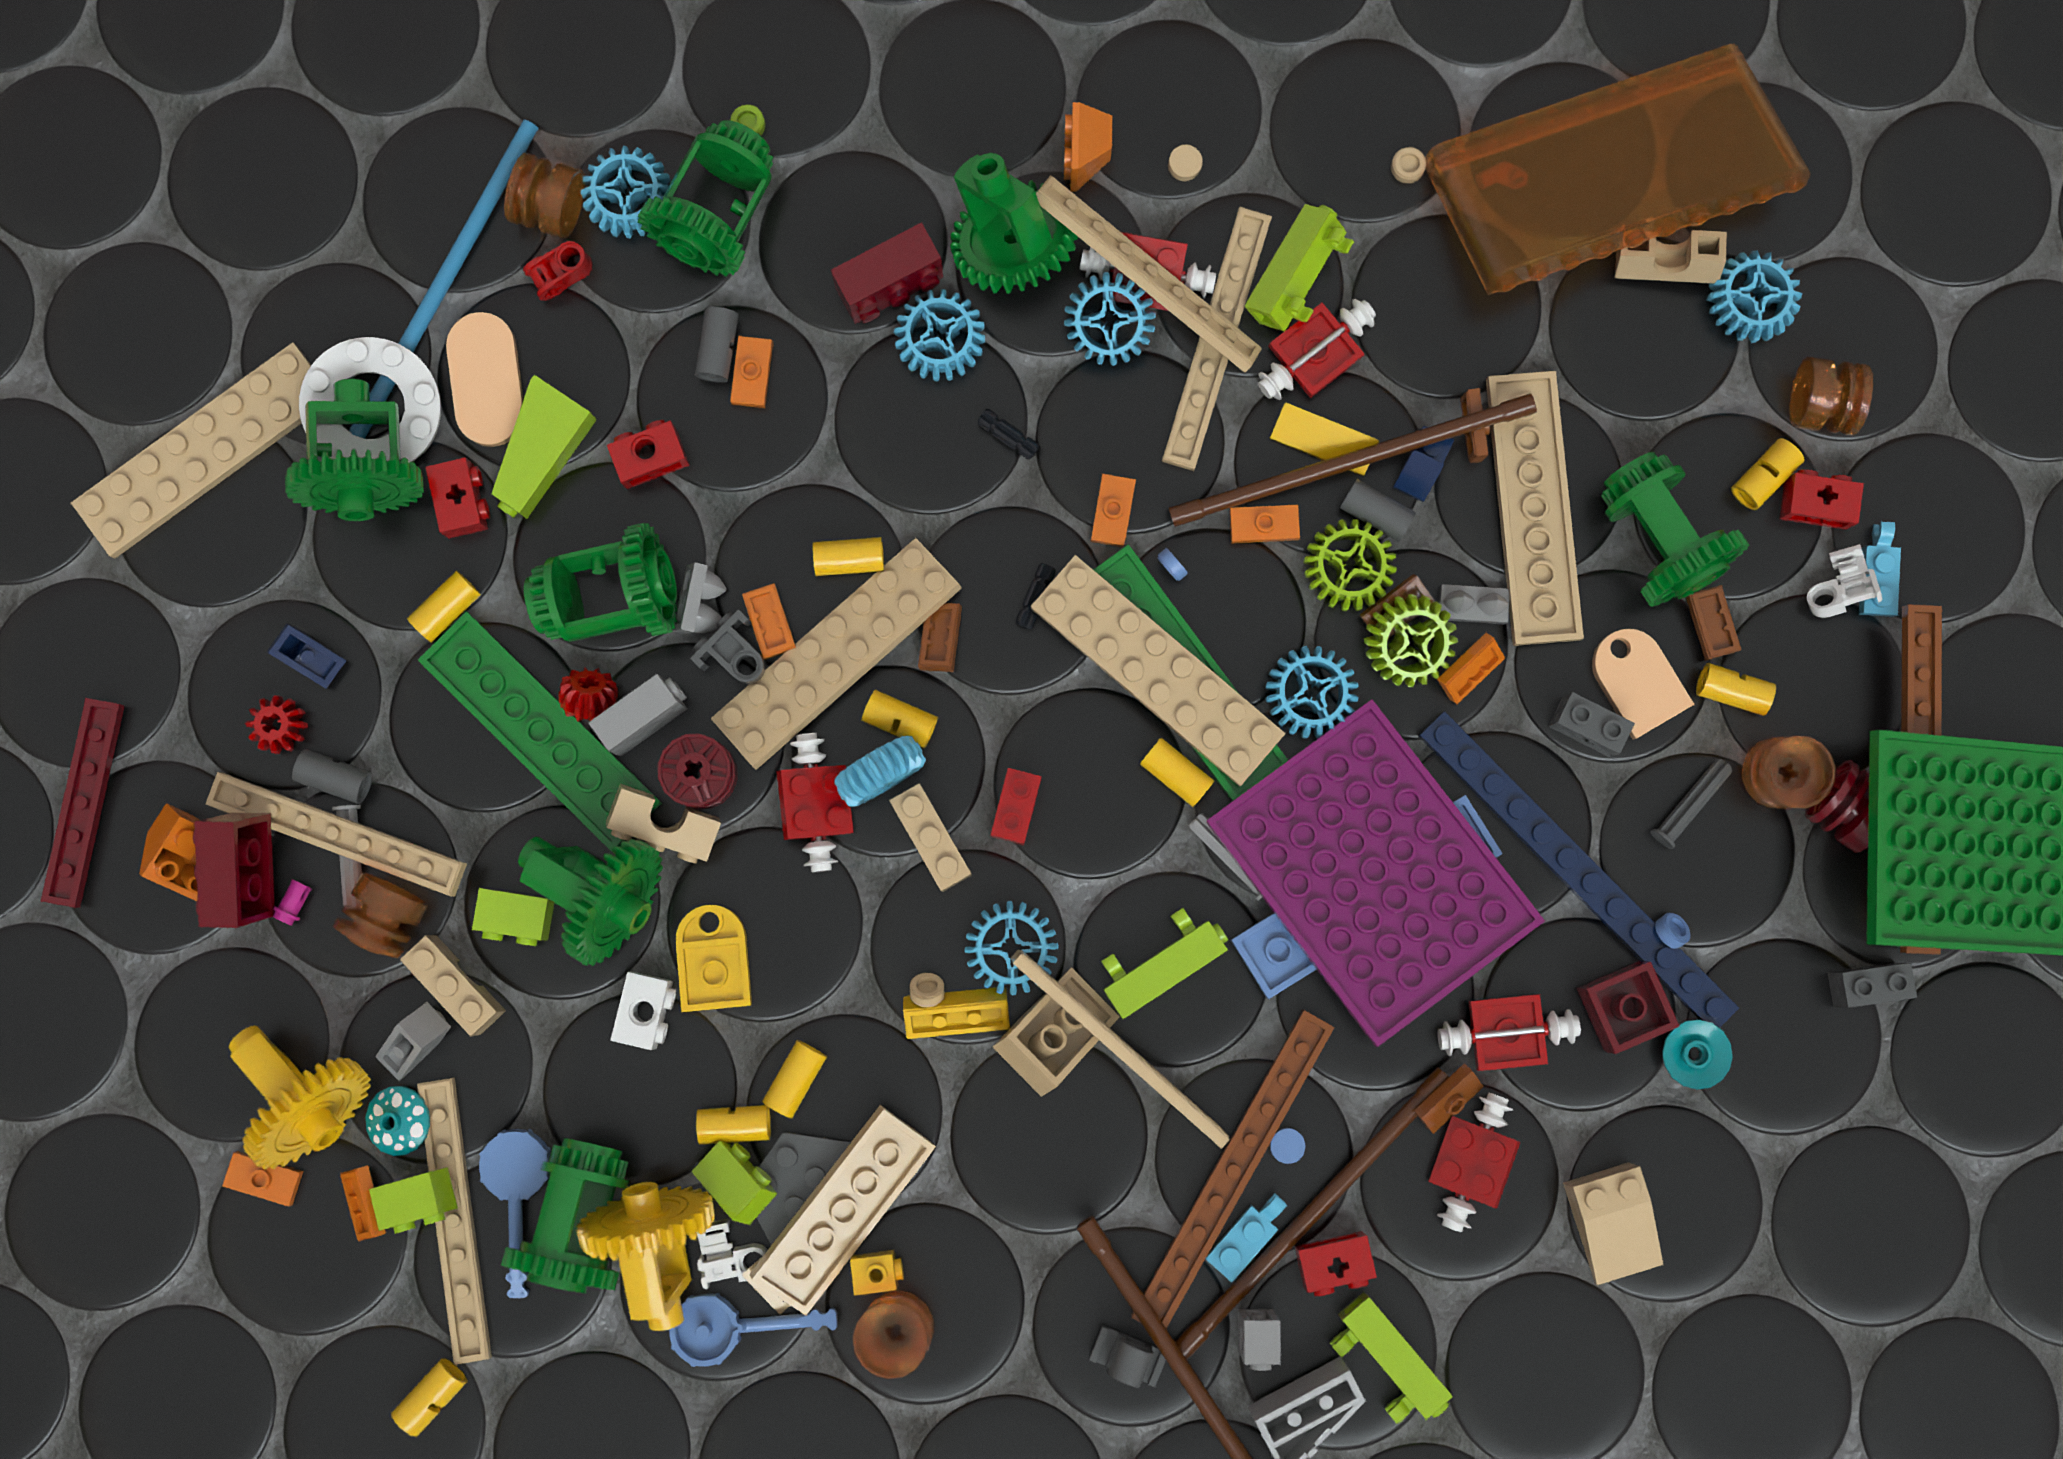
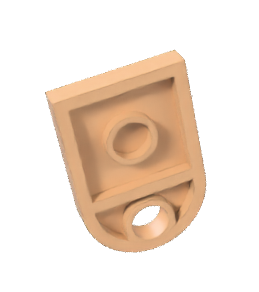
[1592,629,1694,740]

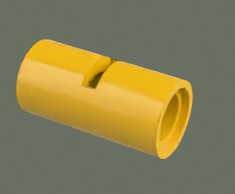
[1731,438,1805,510]
[813,537,884,576]
[407,570,481,643]
[1696,663,1776,716]
[861,690,938,748]
[1140,738,1214,807]
[762,1040,827,1118]
[696,1105,771,1145]
[391,1358,467,1437]

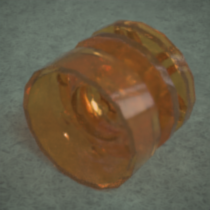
[504,153,586,239]
[1789,356,1873,436]
[1742,736,1836,809]
[333,872,429,958]
[853,1291,935,1379]

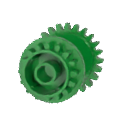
[638,120,773,276]
[1601,452,1750,607]
[524,523,678,642]
[501,1138,630,1293]

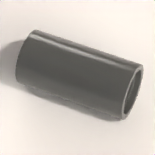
[694,307,739,382]
[1340,479,1416,542]
[292,749,373,804]

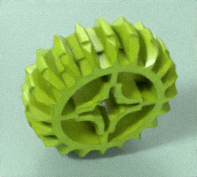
[1303,519,1397,611]
[1364,594,1458,687]

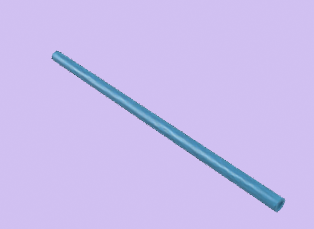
[349,120,539,439]

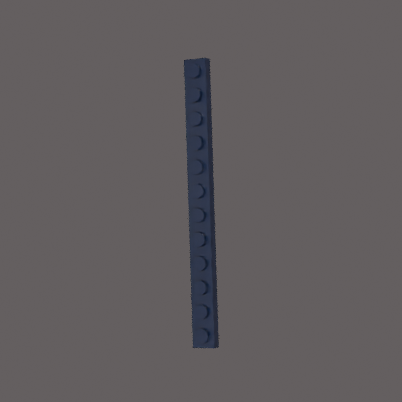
[1418,711,1739,1028]

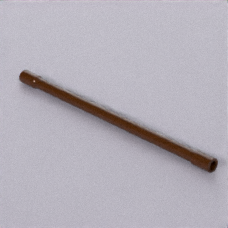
[1169,393,1537,527]
[1175,1067,1449,1360]
[1076,1216,1253,1459]

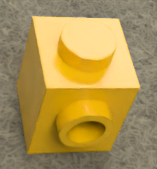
[850,1250,904,1296]

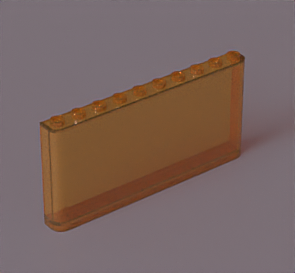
[1425,44,1811,295]

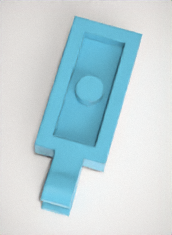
[1859,521,1901,617]
[1206,1193,1287,1282]

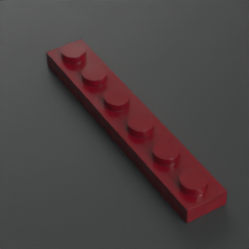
[41,698,125,908]

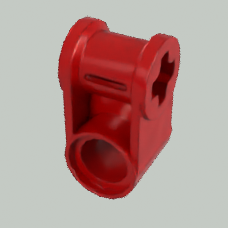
[523,241,593,301]

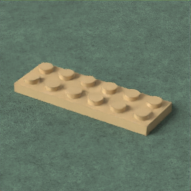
[749,1105,936,1316]

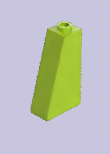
[492,375,596,519]

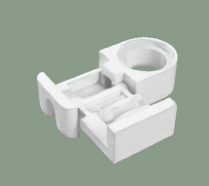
[1807,544,1882,618]
[697,1218,768,1289]

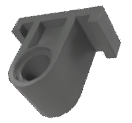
[690,609,767,685]
[1089,1325,1166,1388]

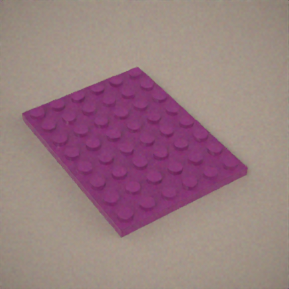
[1206,699,1545,1047]

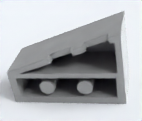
[1248,1357,1365,1459]

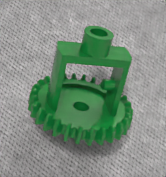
[950,153,1078,294]
[285,379,424,521]
[518,836,663,966]

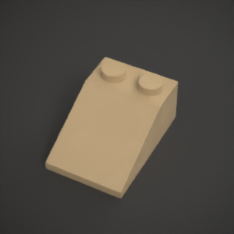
[993,967,1120,1097]
[1563,1162,1663,1285]

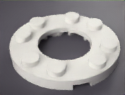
[299,337,441,462]

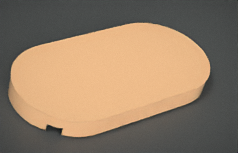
[446,312,524,447]

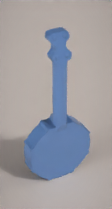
[479,1129,551,1298]
[669,1293,838,1367]

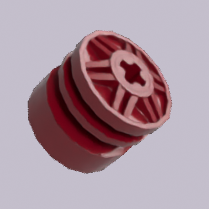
[658,734,738,810]
[1805,760,1869,853]

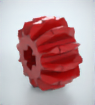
[558,667,618,722]
[245,695,308,754]

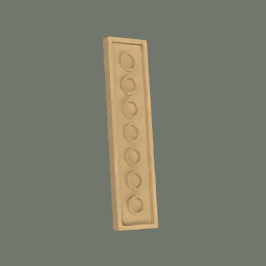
[71,342,311,559]
[1486,371,1584,646]
[711,538,962,770]
[1031,555,1286,787]

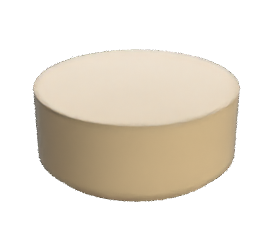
[1168,145,1203,181]
[1391,147,1426,184]
[910,973,944,1007]

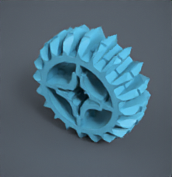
[581,145,671,239]
[1707,250,1803,343]
[1064,272,1156,365]
[894,289,986,382]
[1265,646,1359,739]
[834,736,926,807]
[965,901,1058,995]

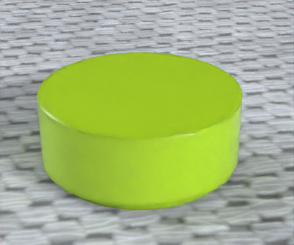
[731,105,765,136]

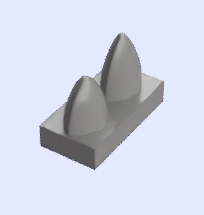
[673,562,727,634]
[1439,584,1510,624]

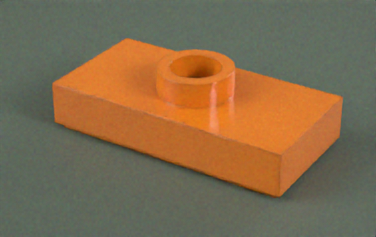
[730,336,773,408]
[1091,474,1136,548]
[1229,505,1300,543]
[742,583,796,660]
[1437,633,1505,704]
[222,1151,304,1207]
[340,1165,386,1241]

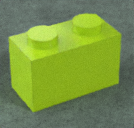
[472,888,555,946]
[692,1141,778,1225]
[369,1167,458,1234]

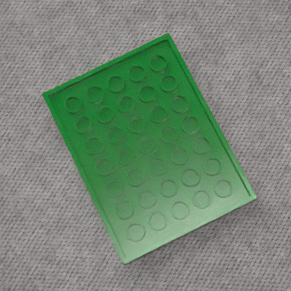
[1867,730,2063,956]

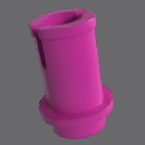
[273,879,312,926]

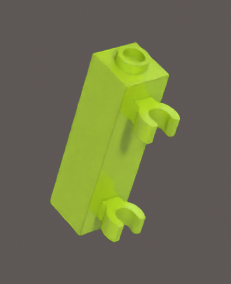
[1244,204,1354,332]
[1101,908,1229,1019]
[1329,1292,1453,1424]

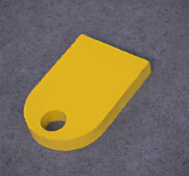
[676,905,752,1012]

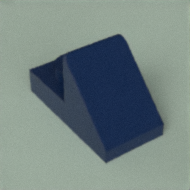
[1393,425,1454,502]
[267,623,346,689]

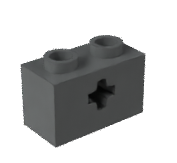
[1548,692,1635,757]
[1827,962,1917,1008]

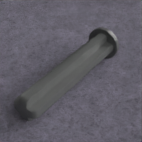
[1651,758,1732,849]

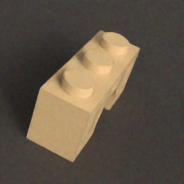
[1615,227,1727,283]
[889,783,972,892]
[606,784,721,863]
[400,935,506,1036]

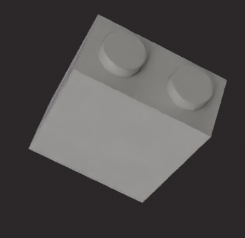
[589,674,688,757]

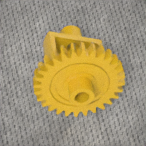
[229,1026,371,1170]
[576,1182,715,1331]

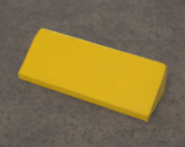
[1270,403,1379,476]
[903,987,1010,1039]

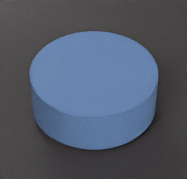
[1157,548,1188,581]
[1655,913,1691,949]
[1269,1128,1305,1164]

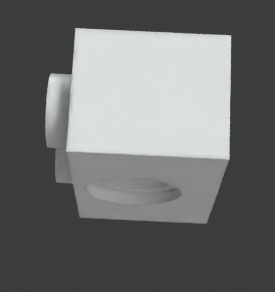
[610,971,676,1050]

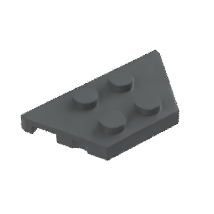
[756,1131,852,1245]

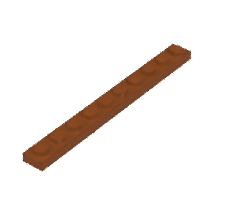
[1900,604,1942,955]
[1131,1010,1335,1328]

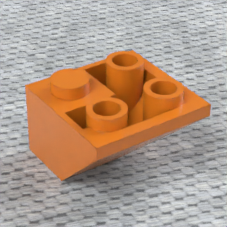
[1064,102,1112,192]
[139,803,200,901]

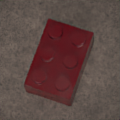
[830,222,944,324]
[193,813,275,928]

